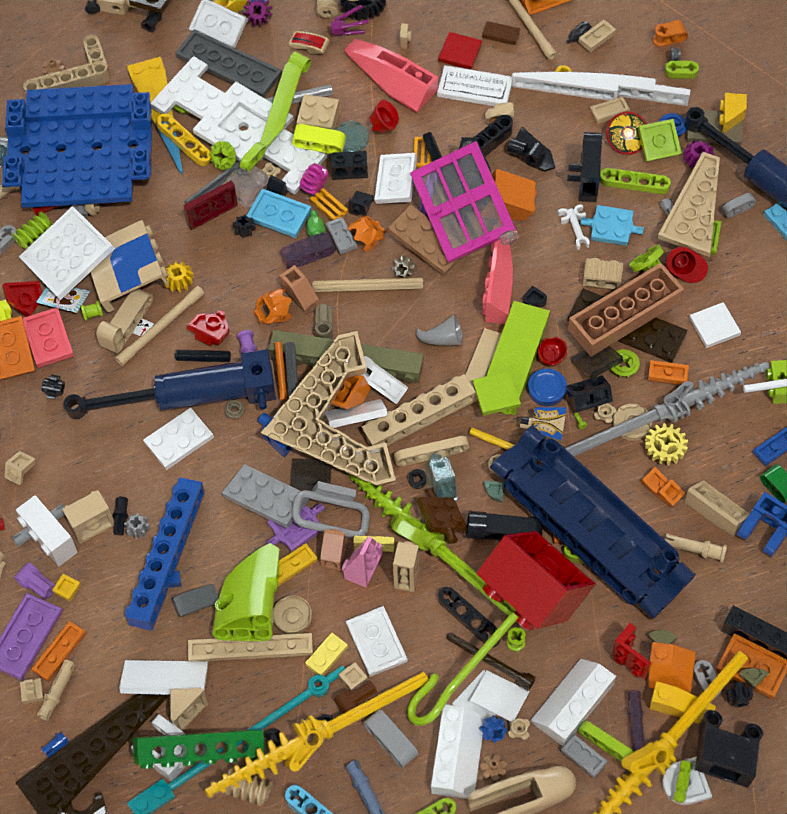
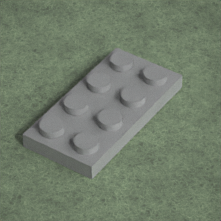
[222,464,309,529]

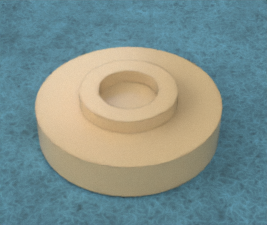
[273,596,312,634]

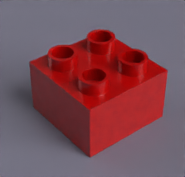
[476,531,596,630]

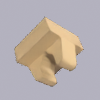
[20,678,44,704]

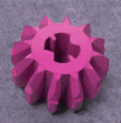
[300,163,328,195]

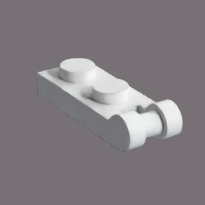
[362,356,408,404]

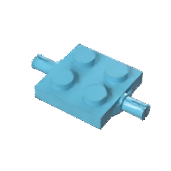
[581,205,644,246]

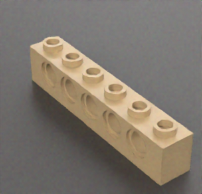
[362,374,477,446]

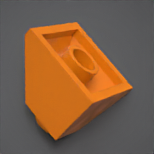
[331,375,371,410]
[649,642,696,694]

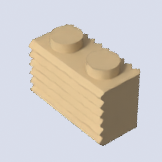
[583,258,623,290]

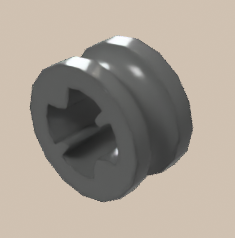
[670,47,681,61]

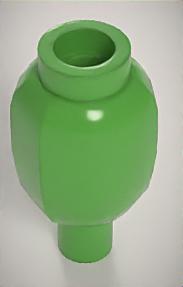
[307,210,325,241]

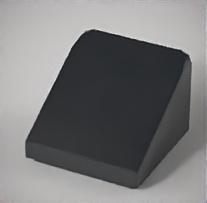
[266,175,287,197]

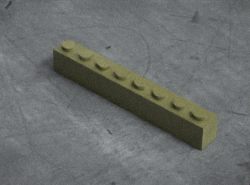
[269,330,423,383]

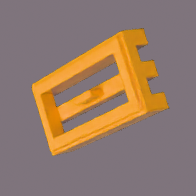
[414,137,431,170]
[310,188,348,221]

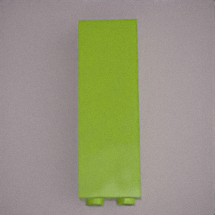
[487,301,550,415]

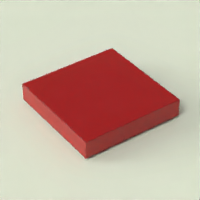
[438,32,482,70]

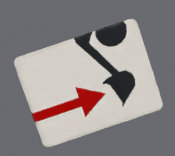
[133,319,153,336]

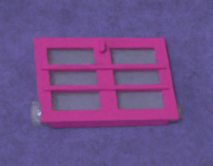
[410,141,519,263]

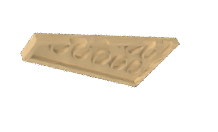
[658,152,720,257]

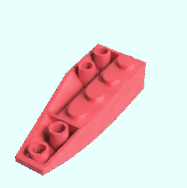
[344,39,438,113]
[482,218,513,324]

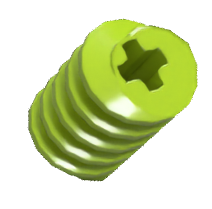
[11,212,52,249]

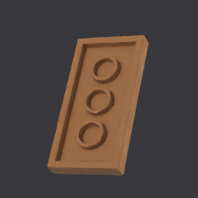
[387,205,463,276]

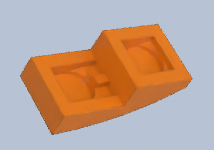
[640,467,685,507]

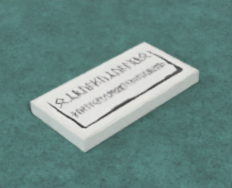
[437,66,512,106]

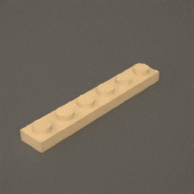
[188,633,313,662]

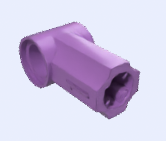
[14,562,55,600]

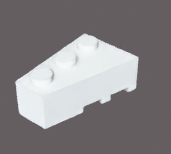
[16,495,78,567]

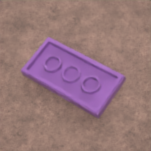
[0,593,63,681]

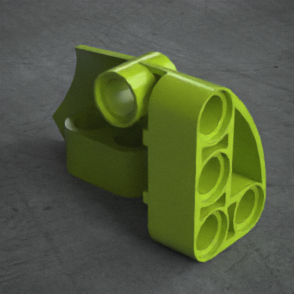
[212,543,280,641]

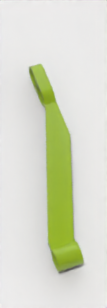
[239,51,311,172]

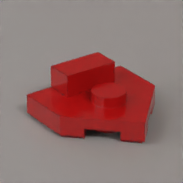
[2,281,42,317]
[187,310,230,346]

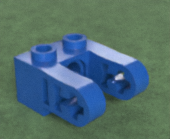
[737,492,787,557]

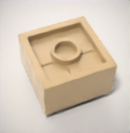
[62,490,114,544]

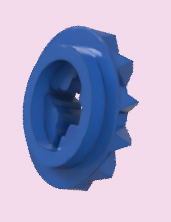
[659,113,686,137]

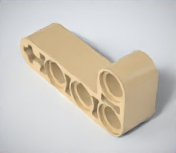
[96,288,153,353]

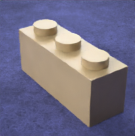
[393,541,419,592]

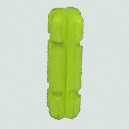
[673,760,692,803]

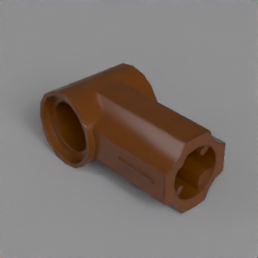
[334,680,379,714]

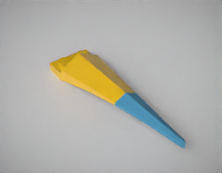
[127,57,183,174]

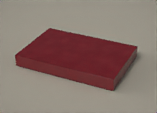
[183,181,238,230]

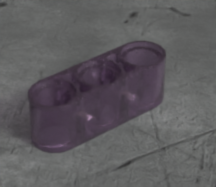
[280,232,336,269]

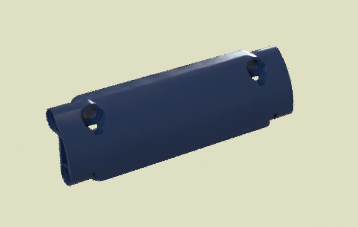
[490,425,696,619]

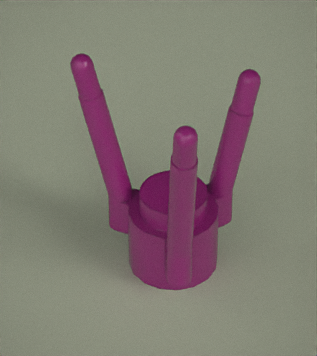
[330,5,369,36]

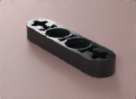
[438,587,501,648]

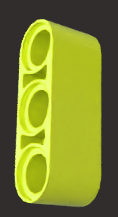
[292,124,346,154]

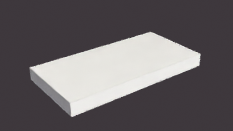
[120,660,208,694]

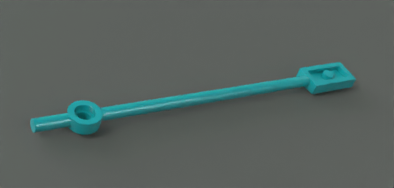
[127,665,345,814]

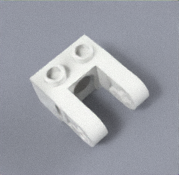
[131,715,199,782]

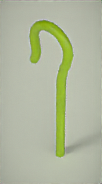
[407,612,519,726]

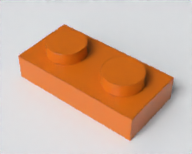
[648,360,689,385]

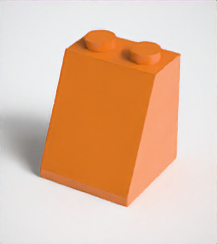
[480,169,537,221]

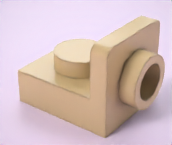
[4,451,36,485]

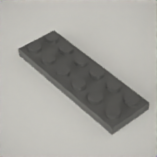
[175,29,282,98]

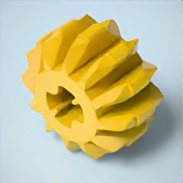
[162,261,194,293]

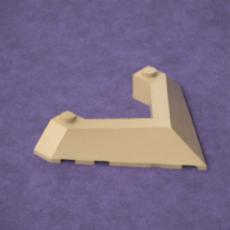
[261,331,396,486]

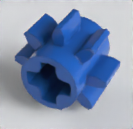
[480,715,508,743]

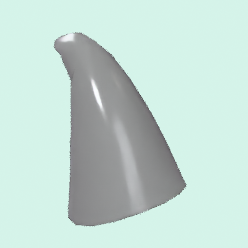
[416,314,463,346]

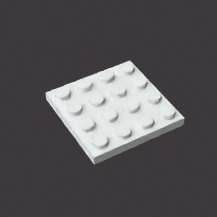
[19,206,115,300]

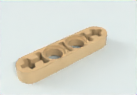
[393,436,470,466]

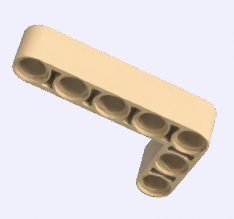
[23,35,110,94]

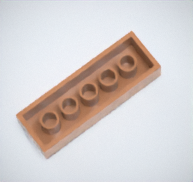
[568,263,684,357]

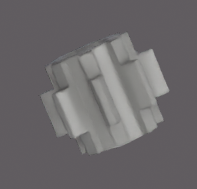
[124,513,150,539]

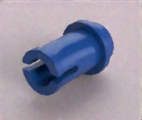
[41,732,69,758]

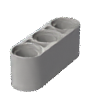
[363,709,419,768]

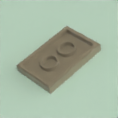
[687,110,742,146]

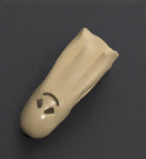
[468,766,576,814]

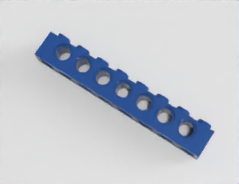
[125,477,205,631]

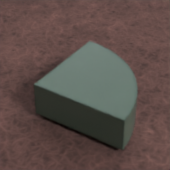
[484,481,504,503]

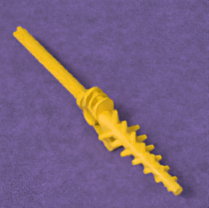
[593,651,748,814]
[205,672,429,798]

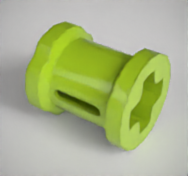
[81,300,103,321]
[507,627,526,652]

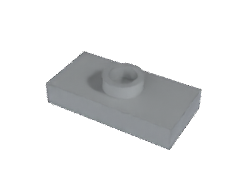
[325,217,357,255]
[561,734,608,779]

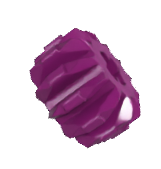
[244,0,273,26]
[683,139,714,168]

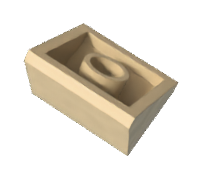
[171,688,208,731]

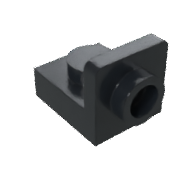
[348,190,373,216]

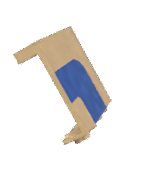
[91,220,169,312]

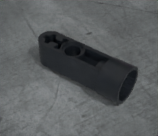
[466,510,543,541]

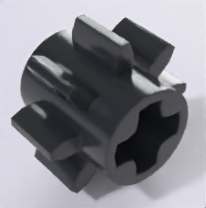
[232,214,256,238]
[42,374,65,399]
[726,682,754,707]

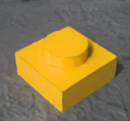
[52,574,81,602]

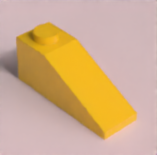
[649,682,716,723]

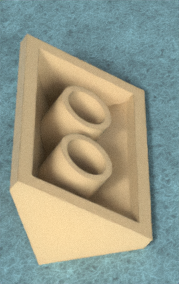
[685,480,749,538]

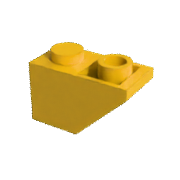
[719,93,747,133]

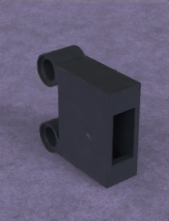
[567,132,602,202]
[695,710,763,788]

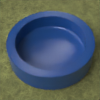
[528,368,567,407]

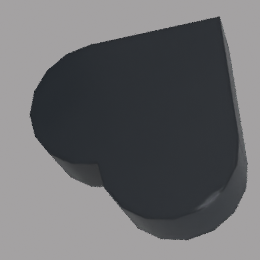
[523,286,547,307]

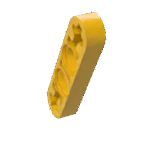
[156,114,211,166]

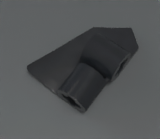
[507,127,555,172]

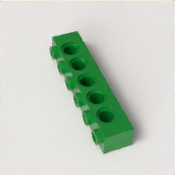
[133,729,264,769]

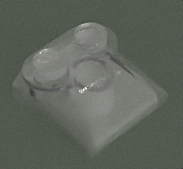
[222,162,269,209]

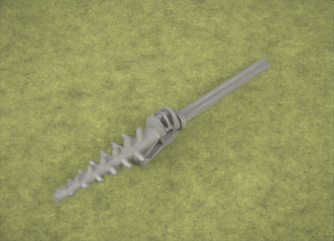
[565,361,769,456]

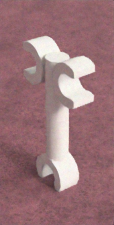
[558,205,590,250]

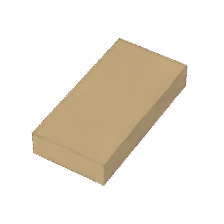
[590,96,630,124]

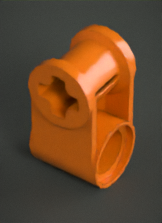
[653,20,688,47]

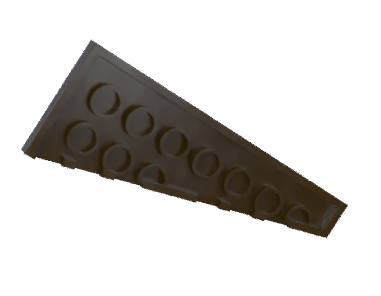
[15,694,168,814]

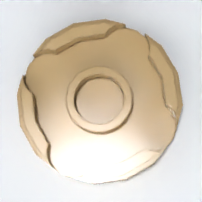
[613,404,652,441]

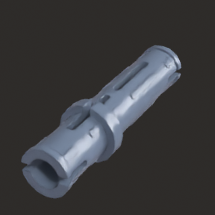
[346,760,385,814]

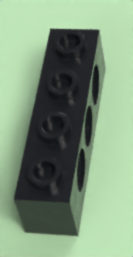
[721,605,787,659]

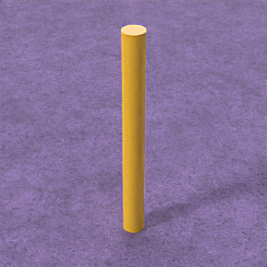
[469,427,541,464]

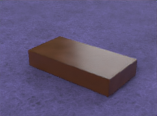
[482,21,520,45]

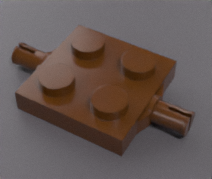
[417,487,468,544]

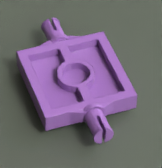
[266,503,325,552]

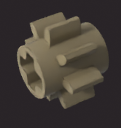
[392,254,417,278]

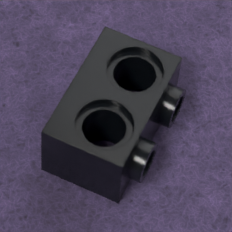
[330,151,368,180]
[566,375,613,413]

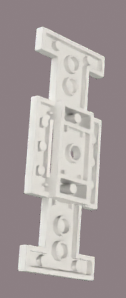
[150,56,329,195]

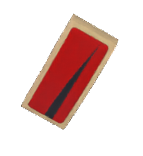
[289,31,329,54]

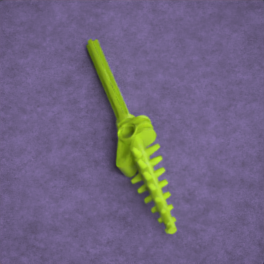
[348,473,516,622]

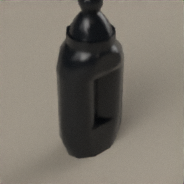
[566,21,592,44]

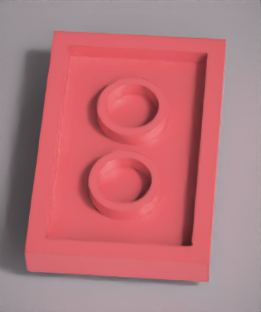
[23,308,74,368]

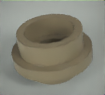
[225,400,244,419]

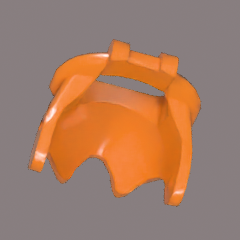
[347,216,386,252]
[254,288,292,324]

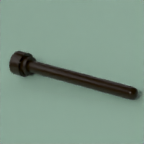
[446,633,536,691]

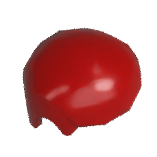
[537,336,568,366]

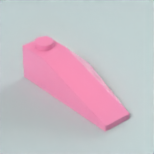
[342,536,383,588]

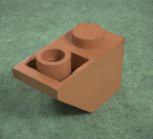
[280,265,319,311]
[320,529,347,571]

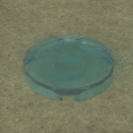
[335,121,369,152]

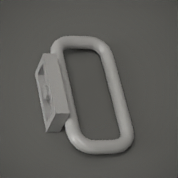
[292,481,370,539]

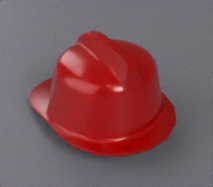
[369,100,399,133]
[666,247,708,283]

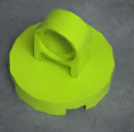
[629,244,664,273]

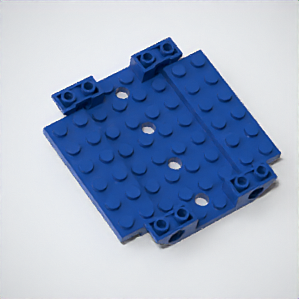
[2,84,152,208]

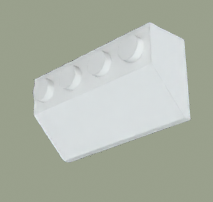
[530,659,616,747]
[431,705,485,799]

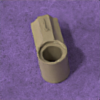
[315,304,333,339]

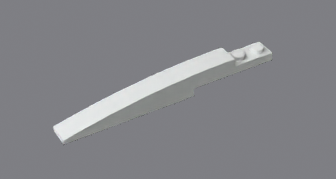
[512,72,690,106]

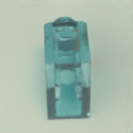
[429,454,457,501]

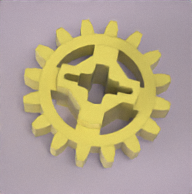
[645,423,688,465]

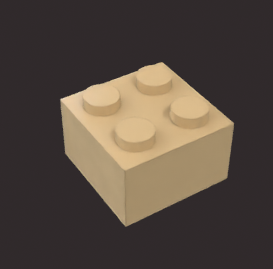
[296,94,340,130]

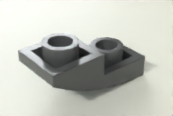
[172,584,219,618]

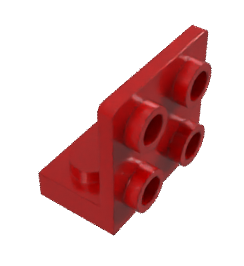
[611,623,652,680]

